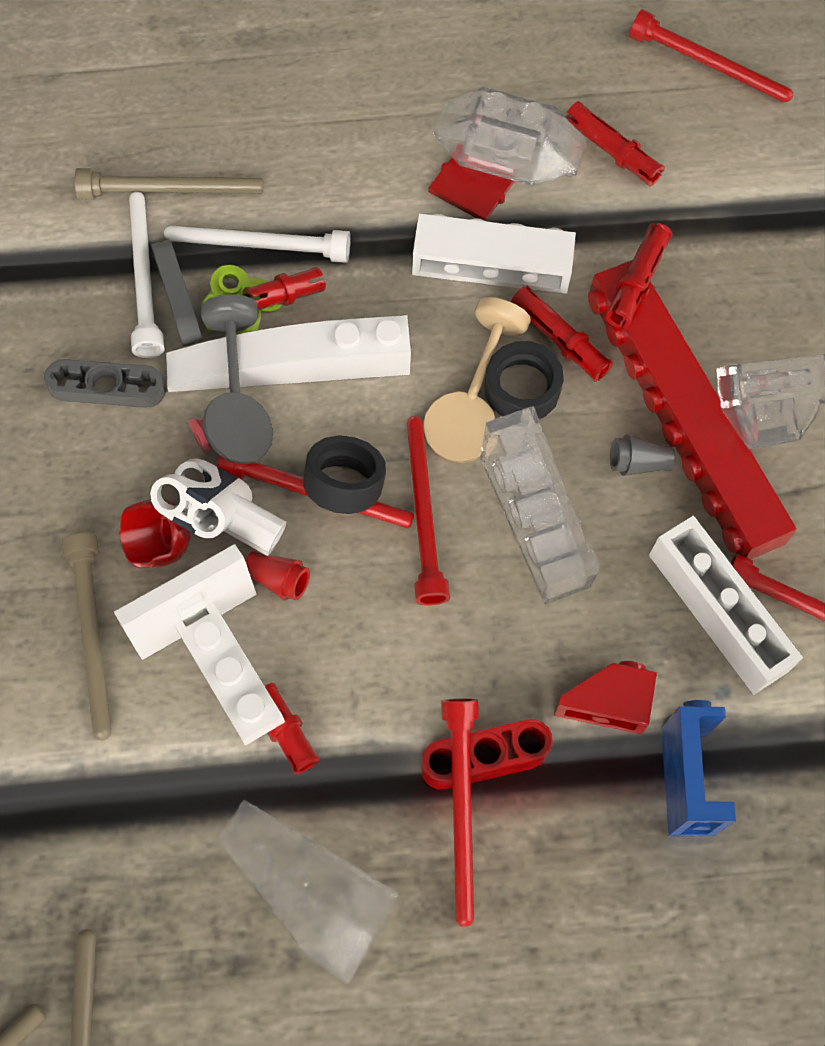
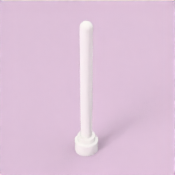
[129,192,165,358]
[164,226,350,263]

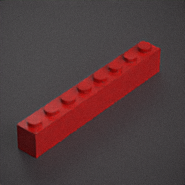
[588,260,797,559]

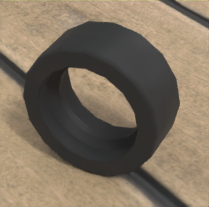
[485,341,564,422]
[303,435,386,514]

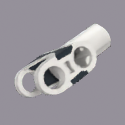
[150,458,287,556]

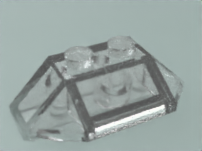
[434,87,587,186]
[717,354,825,449]

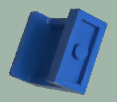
[661,700,736,836]

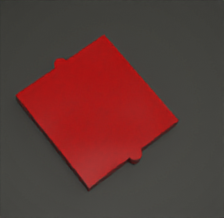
[428,145,518,221]

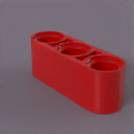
[421,719,553,790]

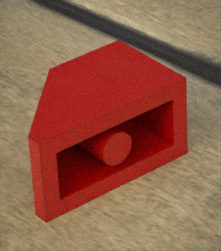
[554,661,657,734]

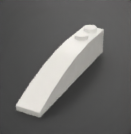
[166,315,411,392]

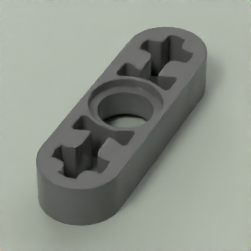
[151,239,202,345]
[44,359,166,408]

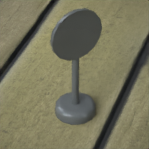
[200,294,274,464]

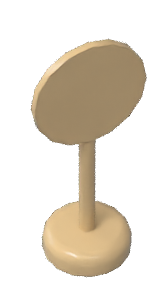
[423,297,531,463]

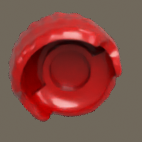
[119,499,191,568]

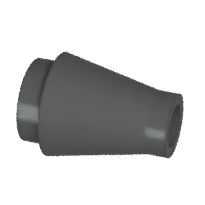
[610,434,675,476]

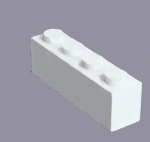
[412,214,576,294]
[649,515,803,695]

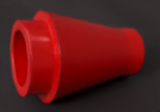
[245,551,310,601]

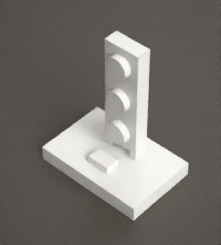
[114,544,285,745]

